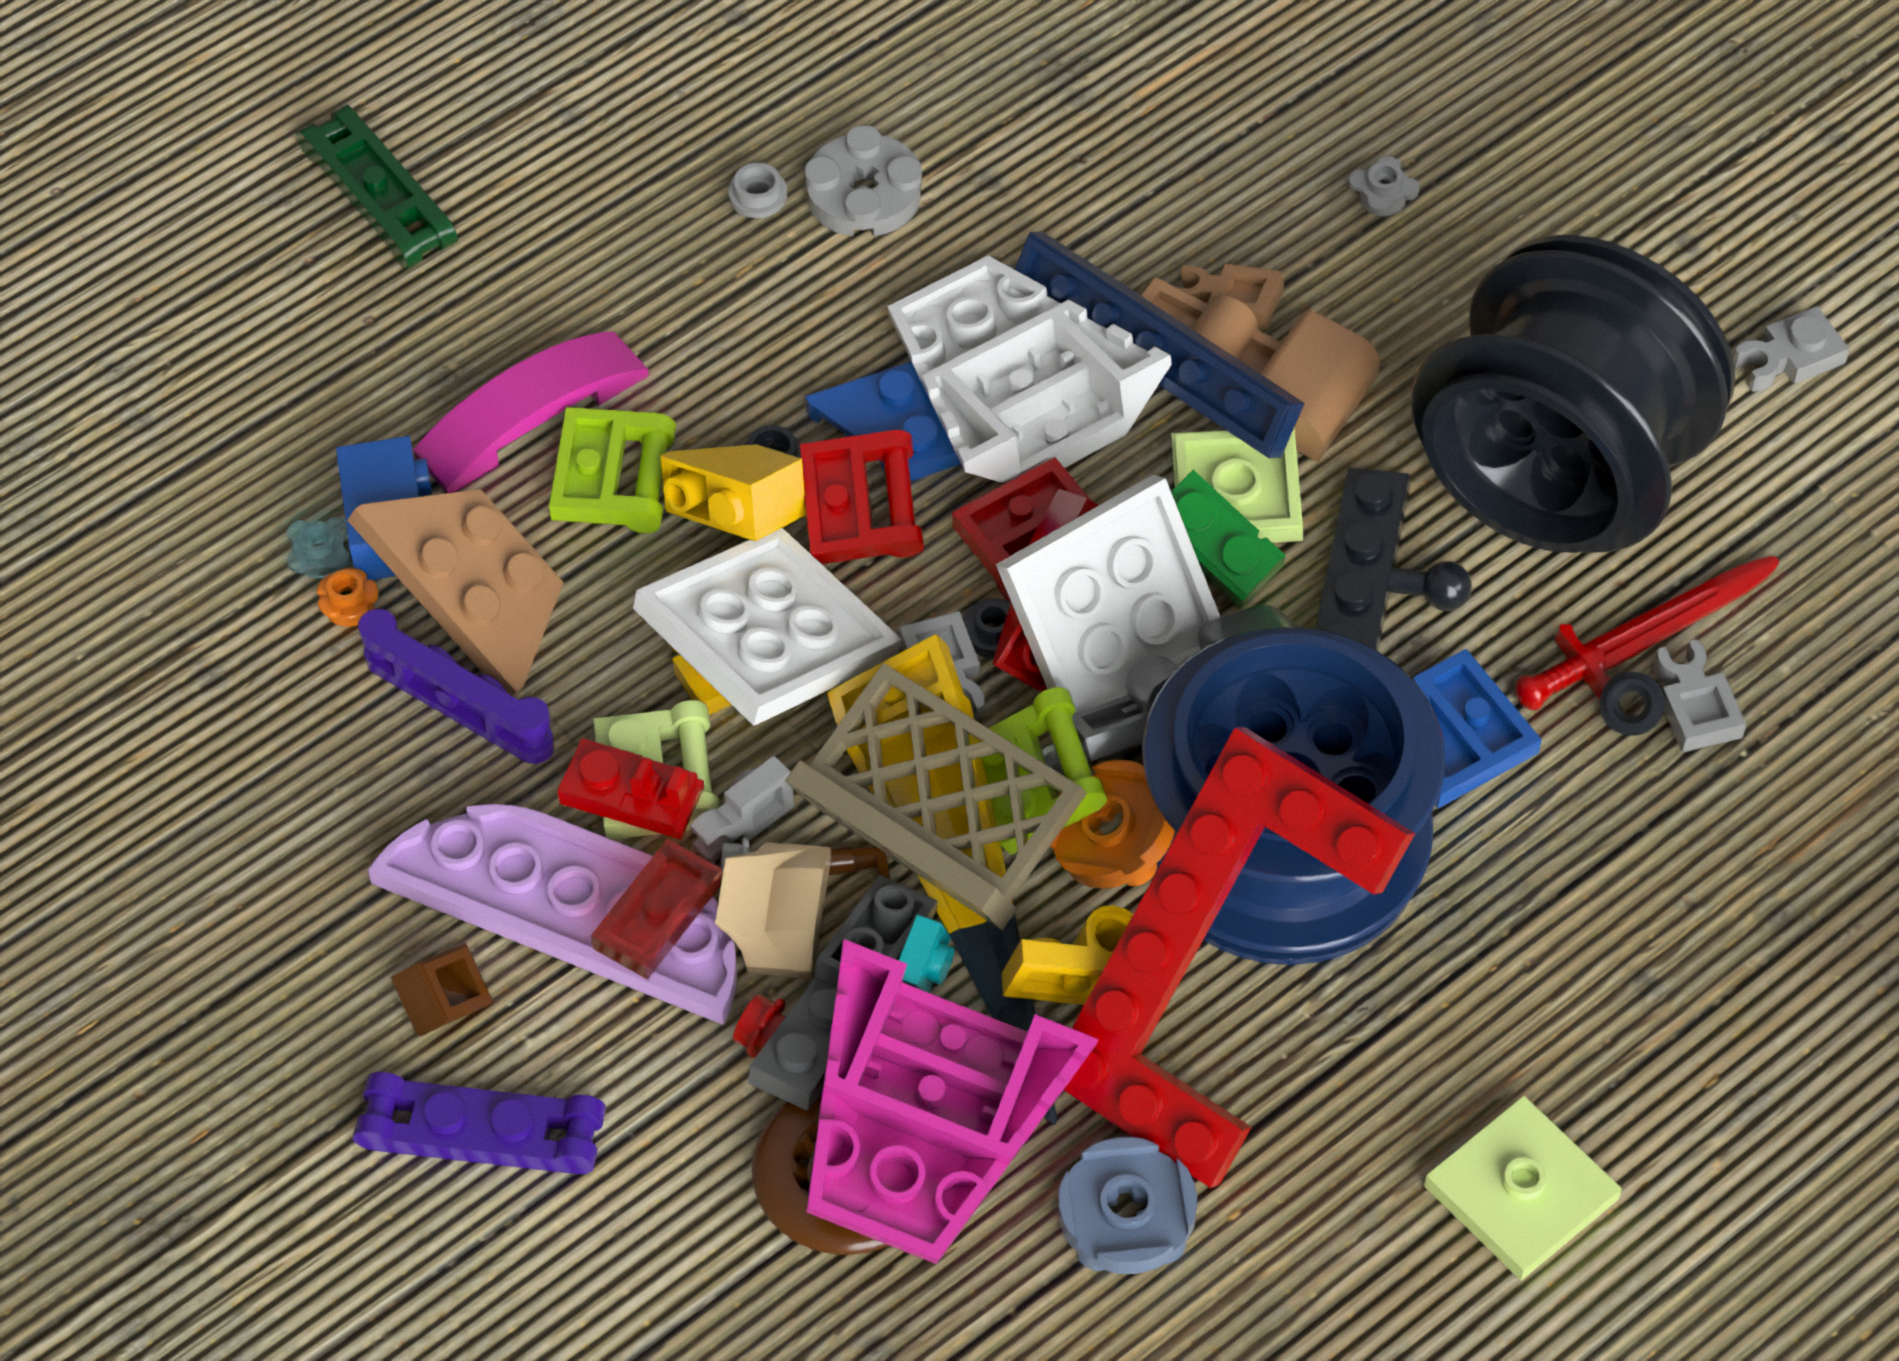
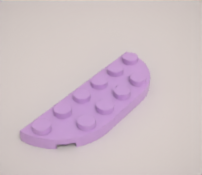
[368,804,737,1025]

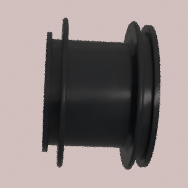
[1411,235,1735,553]

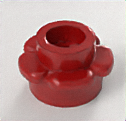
[732,994,786,1058]

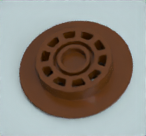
[752,1091,889,1255]

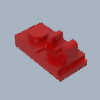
[557,738,705,840]

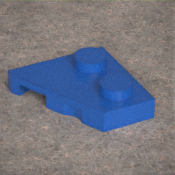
[805,362,960,481]
[1414,649,1542,809]

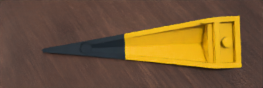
[827,634,1057,1125]

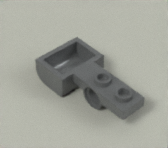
[1072,604,1299,761]

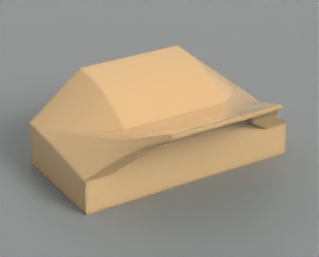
[715,842,832,980]

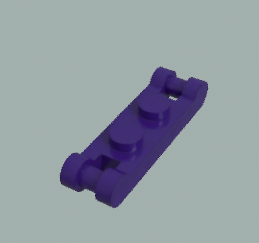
[358,609,555,764]
[353,1072,606,1174]

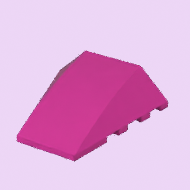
[806,939,1099,1264]

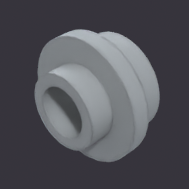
[728,163,787,218]

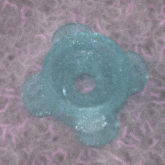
[287,517,349,578]

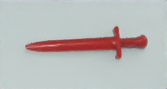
[1514,556,1779,710]

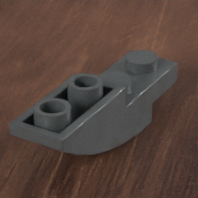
[748,875,938,1111]

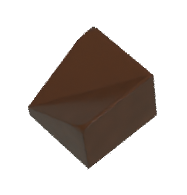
[391,943,494,1036]

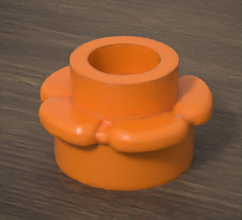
[317,568,379,627]

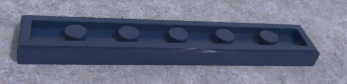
[1015,231,1305,459]

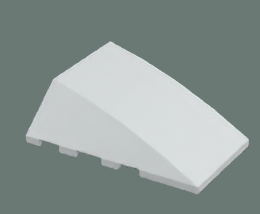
[887,256,1171,484]

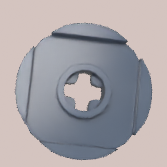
[1058,1137,1197,1274]

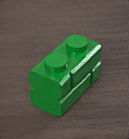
[1171,469,1286,610]

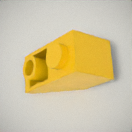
[660,444,806,542]

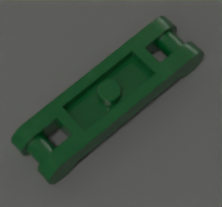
[296,104,458,270]

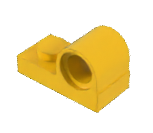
[1002,905,1133,1005]

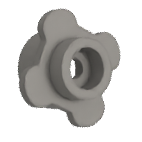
[1349,156,1420,216]

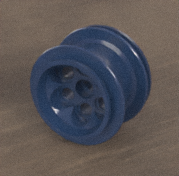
[1142,627,1445,965]

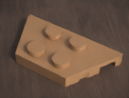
[347,489,564,697]

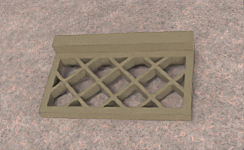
[785,663,1087,930]

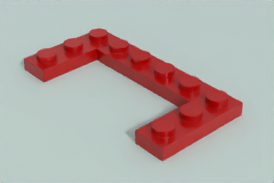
[1064,727,1415,1188]

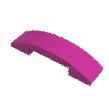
[413,331,649,493]

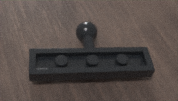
[1315,467,1472,652]

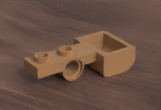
[1141,277,1380,462]

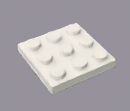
[996,475,1221,713]
[633,528,902,726]

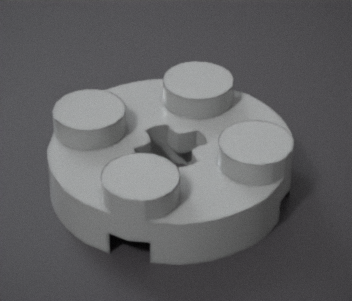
[805,125,922,236]

